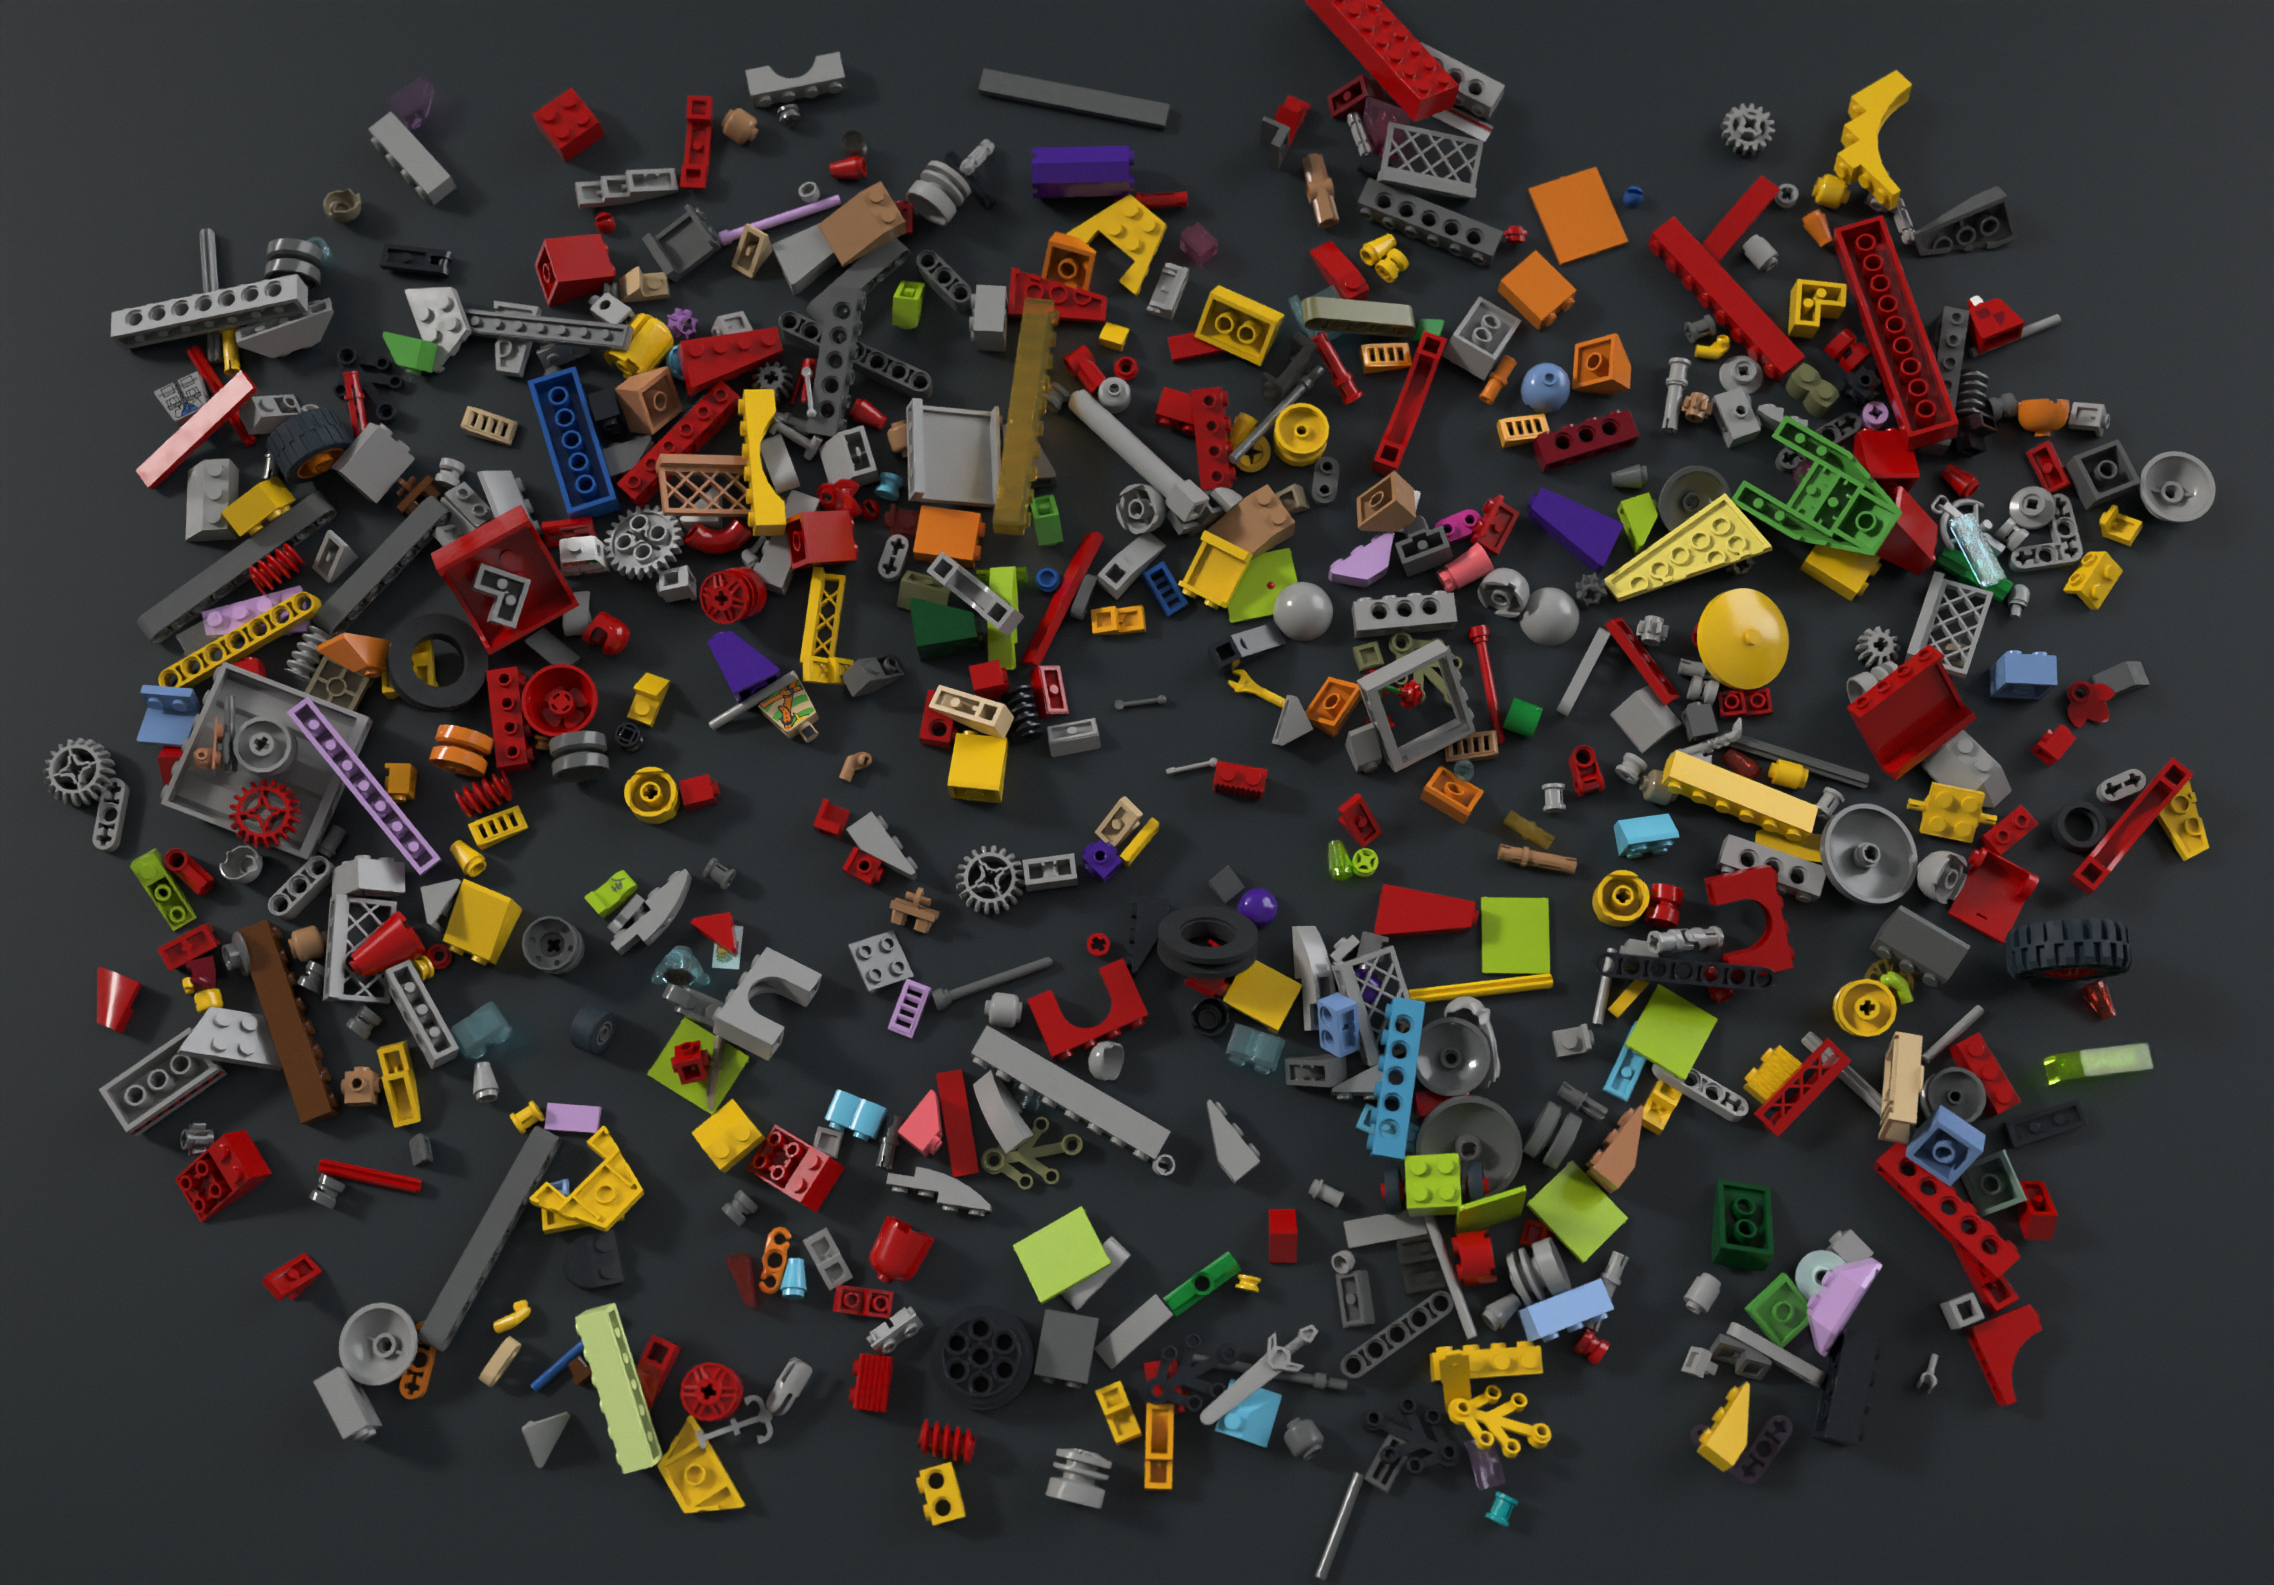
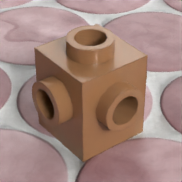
[341,1067,382,1107]

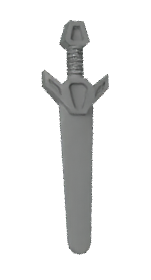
[1200,1324,1318,1425]

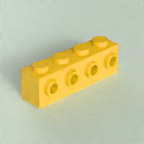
[1429,1341,1543,1382]

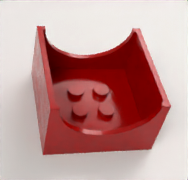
[431,504,579,655]

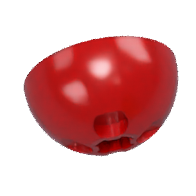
[521,664,598,738]

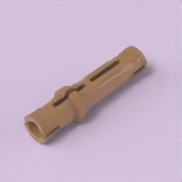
[1497,844,1577,875]

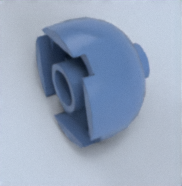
[1520,363,1571,414]

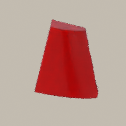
[97,967,142,1033]

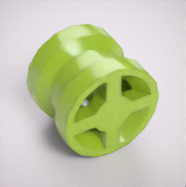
[1351,848,1378,878]

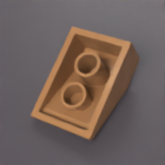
[818,181,906,267]
[1206,484,1295,561]

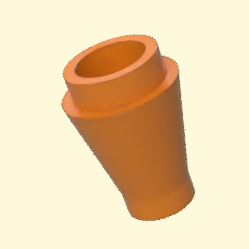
[1802,209,1833,248]

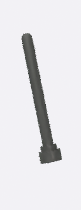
[931,957,1053,1011]

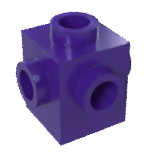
[1082,839,1122,884]

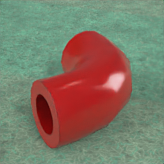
[684,517,753,554]

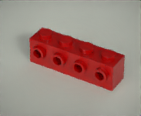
[1190,387,1237,490]
[486,666,536,774]

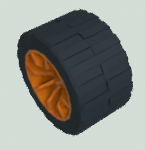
[266,407,353,484]

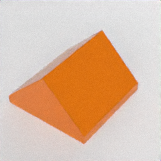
[1305,677,1362,739]
[1420,765,1484,825]

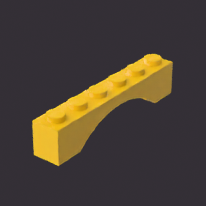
[738,389,786,536]

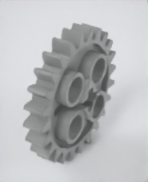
[603,504,685,580]

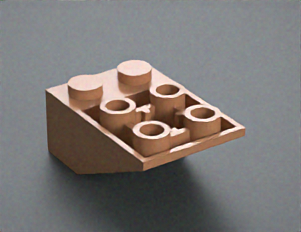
[1585,1105,1644,1193]

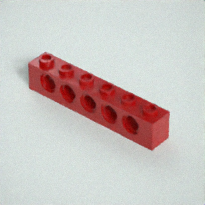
[617,380,740,509]
[1873,1142,2021,1284]

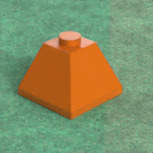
[1041,232,1096,291]
[1572,333,1631,394]
[317,633,390,678]

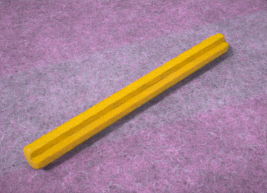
[1400,973,1553,1003]

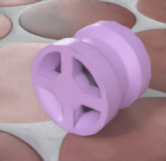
[1859,401,1888,431]

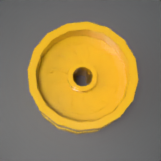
[1273,403,1329,467]
[1832,979,1897,1037]

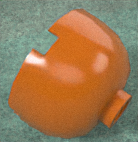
[2017,399,2069,437]

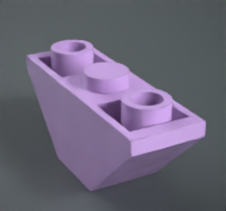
[1328,532,1394,588]

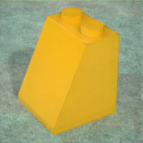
[947,731,1008,803]
[443,879,523,966]

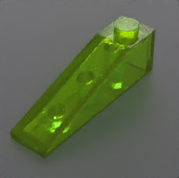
[2044,1043,2153,1085]

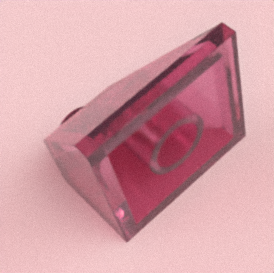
[1362,97,1412,160]

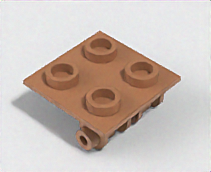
[193,717,224,776]

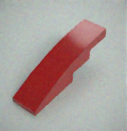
[1702,175,1781,264]

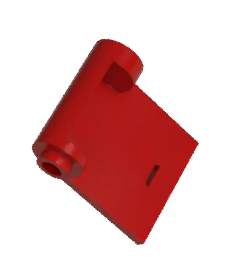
[1947,847,2040,945]

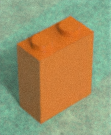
[1498,250,1577,330]
[913,505,986,569]

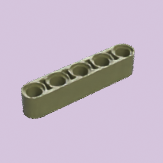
[1301,297,1416,337]

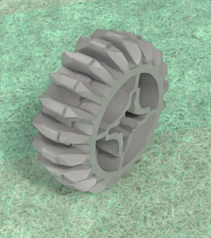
[42,738,116,807]
[956,845,1025,915]

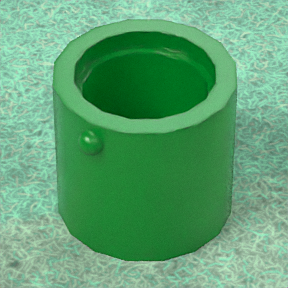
[1503,697,1543,738]

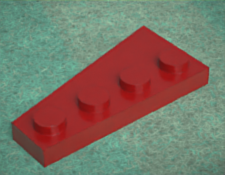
[1008,267,1107,324]

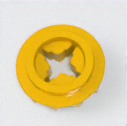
[1233,432,1271,472]

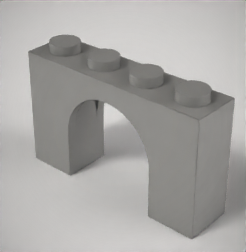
[712,947,822,1061]

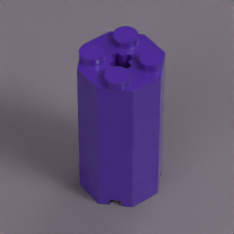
[1031,145,1135,198]

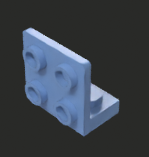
[136,685,201,747]

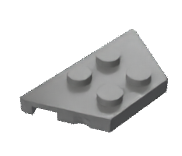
[405,287,472,374]
[177,1006,282,1071]

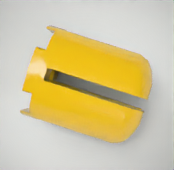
[603,313,674,379]

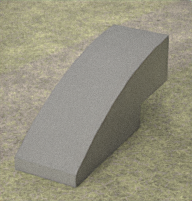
[973,1069,1033,1153]
[1094,1294,1173,1370]

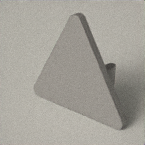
[522,1412,570,1468]

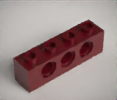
[1532,410,1639,473]

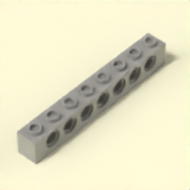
[111,274,308,350]

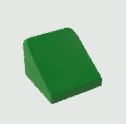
[1413,319,1445,343]

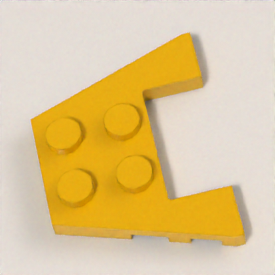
[1066,194,1167,297]
[529,1125,644,1232]

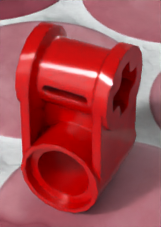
[1568,745,1605,797]

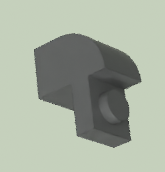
[1166,489,1225,536]

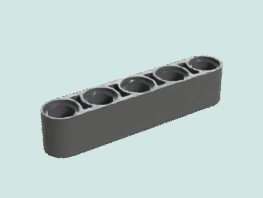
[806,238,910,325]
[1340,1291,1453,1379]

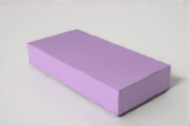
[544,1103,602,1134]

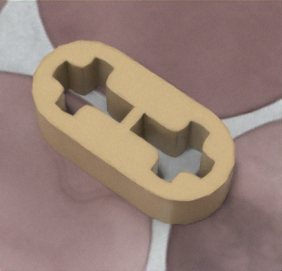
[479,1336,521,1387]

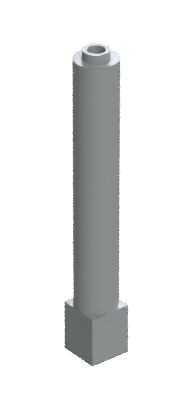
[1068,390,1210,522]

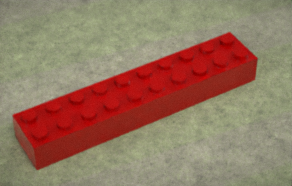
[1834,215,1959,451]

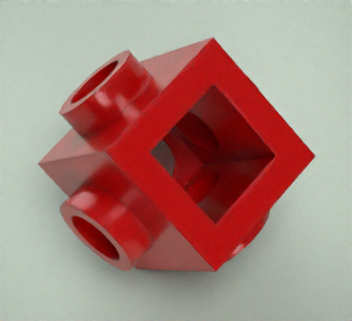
[671,1040,711,1085]

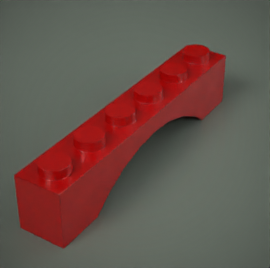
[1371,331,1447,476]
[2068,757,2194,896]

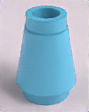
[780,1258,807,1299]

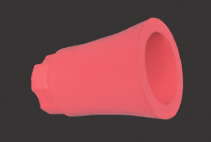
[1436,543,1494,593]

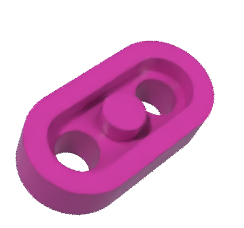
[1435,509,1482,545]

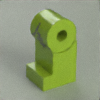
[584,870,638,919]

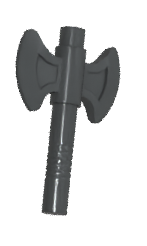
[222,695,238,773]

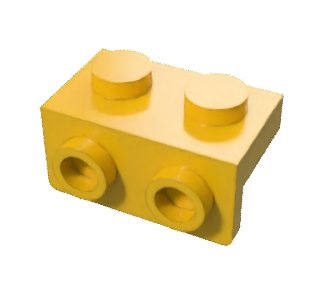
[2063,552,2123,610]

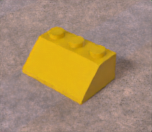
[1194,285,1285,366]

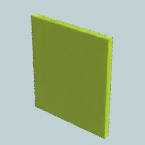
[1227,548,1298,624]
[1481,896,1550,975]
[1624,984,1718,1081]
[647,1017,750,1115]
[1526,1160,1628,1263]
[1454,1186,1527,1236]
[1013,1206,1112,1304]

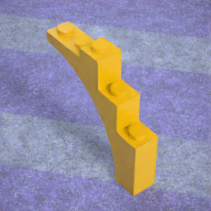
[1834,70,1912,211]

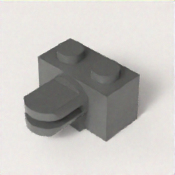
[1395,515,1455,578]

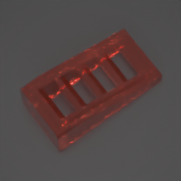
[725,1253,757,1309]

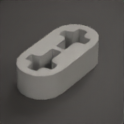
[878,534,910,582]
[2096,769,2146,804]

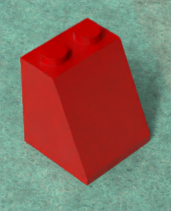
[535,234,616,307]
[1852,428,1920,496]
[1876,486,1938,576]
[785,510,858,570]

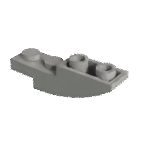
[611,869,692,956]
[1292,926,1336,1031]
[886,1166,992,1217]

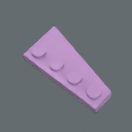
[201,586,311,638]

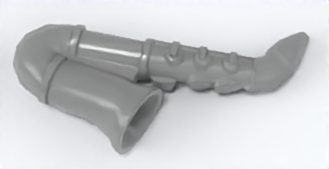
[1668,718,1742,764]

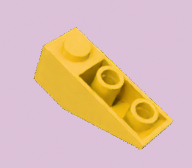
[1697,1382,1750,1472]

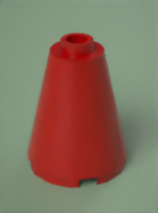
[349,911,427,977]

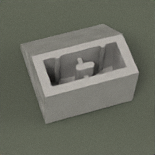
[818,425,880,486]

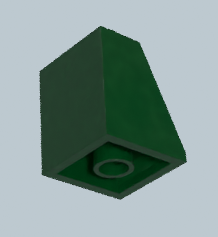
[909,598,984,662]

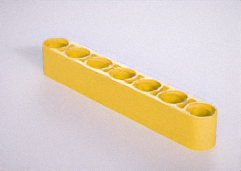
[158,592,322,688]

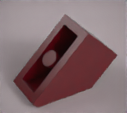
[1327,74,1386,119]

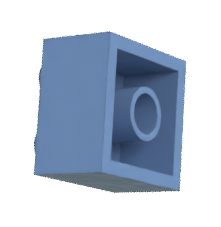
[1989,650,2057,700]
[1905,1105,1986,1186]

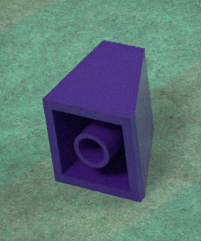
[707,630,782,704]

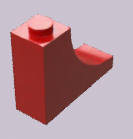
[1964,1304,2042,1406]

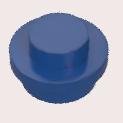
[1035,568,1060,593]

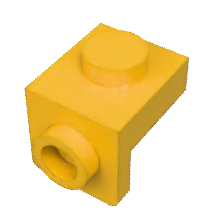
[2099,504,2143,546]

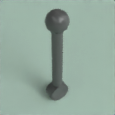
[1114,695,1167,711]

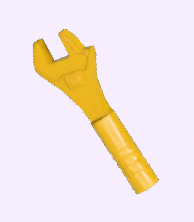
[1228,669,1285,709]

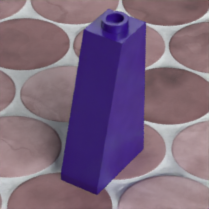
[1527,487,1623,575]

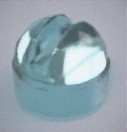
[1454,759,1474,782]

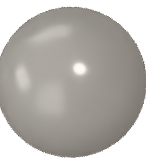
[1273,582,1333,641]
[1519,587,1580,646]

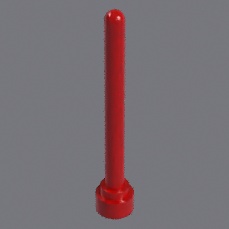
[1468,625,1505,745]

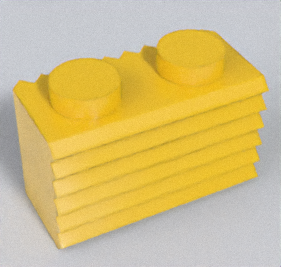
[1743,1045,1802,1104]

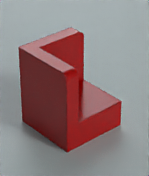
[813,798,850,840]

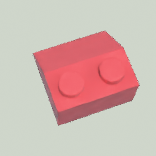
[897,1090,943,1157]

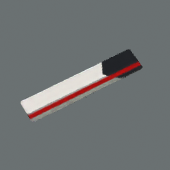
[1432,107,1493,142]

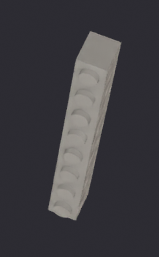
[970,1026,1171,1162]

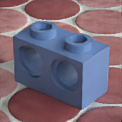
[1317,992,1361,1058]

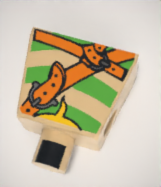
[758,678,819,742]

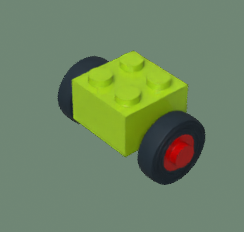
[1381,1153,1489,1217]

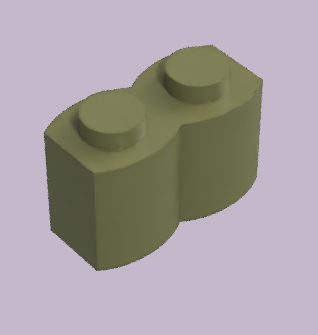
[1785,363,1840,419]

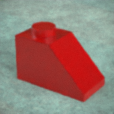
[2017,1181,2058,1241]

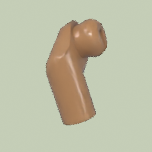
[839,752,872,783]

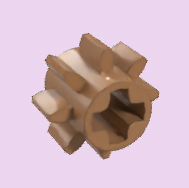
[1680,392,1713,423]

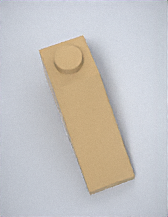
[928,685,1014,739]

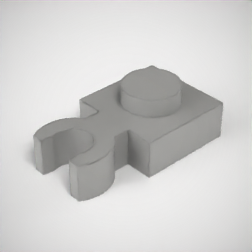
[607,894,645,934]

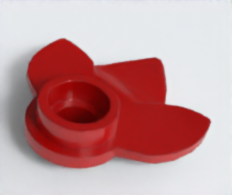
[816,479,863,517]
[2067,681,2115,728]

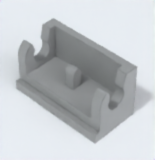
[1146,263,1189,321]

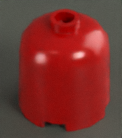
[869,1216,935,1284]

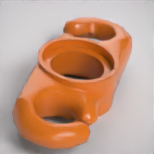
[759,1227,792,1294]

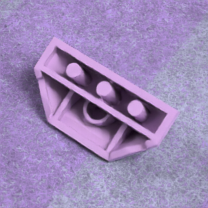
[1806,1258,1883,1357]

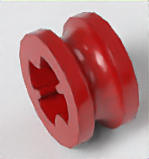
[1087,933,1110,957]

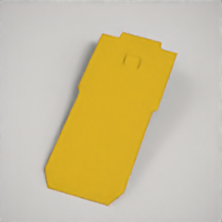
[1755,829,1821,862]
[1439,1350,1471,1413]

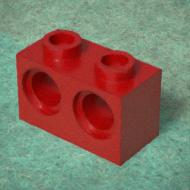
[919,690,959,749]

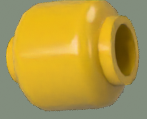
[1812,174,1851,209]

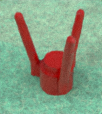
[790,358,829,414]

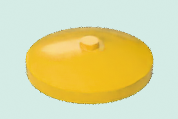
[1697,588,1789,690]

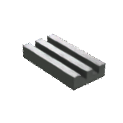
[1364,1434,1409,1493]

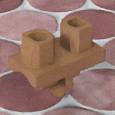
[889,887,940,933]

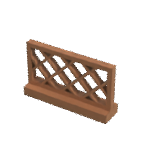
[655,454,751,517]

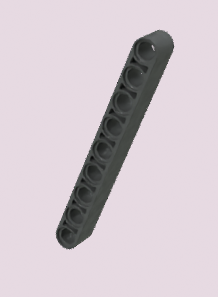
[137,492,337,644]
[418,1126,561,1352]

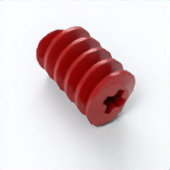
[249,543,307,596]
[454,769,513,818]
[918,1419,977,1464]

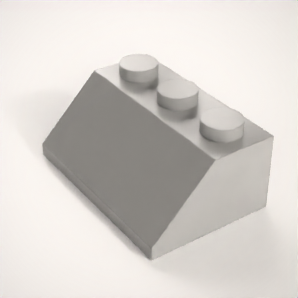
[186,459,239,542]
[477,470,543,535]

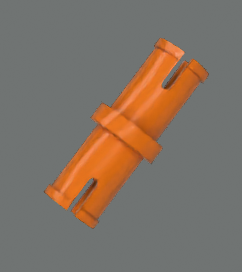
[1479,355,1517,405]

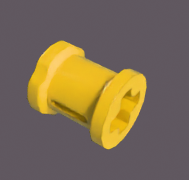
[510,1100,545,1134]

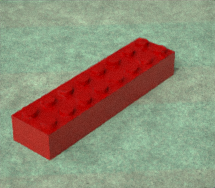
[1305,0,1459,122]

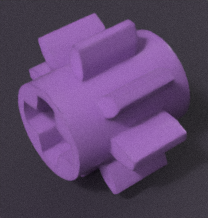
[666,308,698,339]

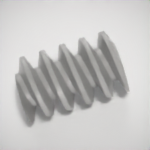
[284,625,332,682]

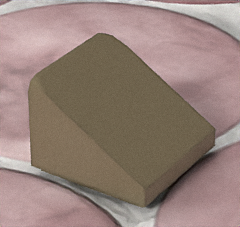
[1275,484,1310,515]

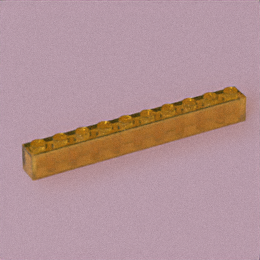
[993,298,1059,536]

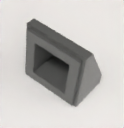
[1209,866,1245,904]
[409,1133,433,1166]

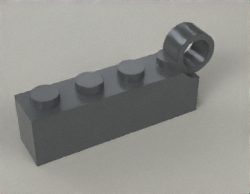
[662,983,725,1029]

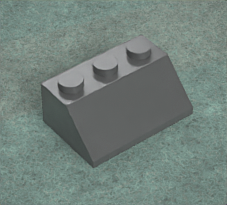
[1869,905,1970,989]

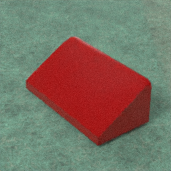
[2025,440,2073,494]
[1030,666,1069,719]

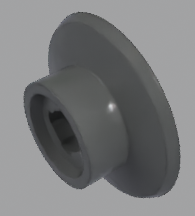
[222,931,250,977]

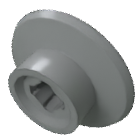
[1719,355,1763,395]
[2009,486,2056,529]

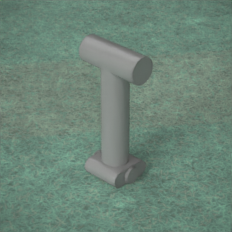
[769,415,823,460]

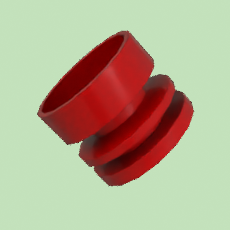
[699,566,767,624]
[680,1362,744,1422]

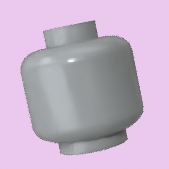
[1098,377,1130,414]
[984,992,1023,1028]

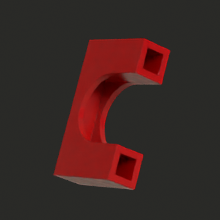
[1704,865,1795,982]
[1027,958,1148,1062]

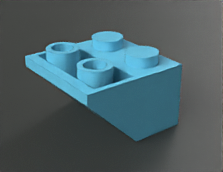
[1614,813,1679,859]

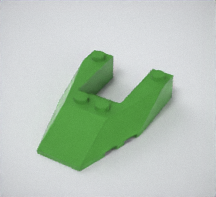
[1731,415,1903,556]

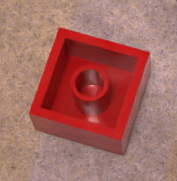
[532,88,605,162]

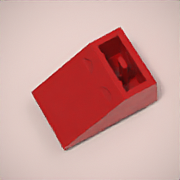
[746,1125,845,1213]
[175,1130,272,1222]

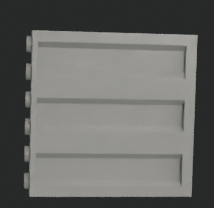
[160,661,373,860]

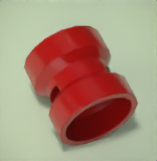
[1572,1328,1610,1366]

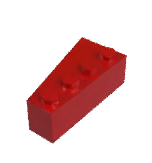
[677,327,783,398]

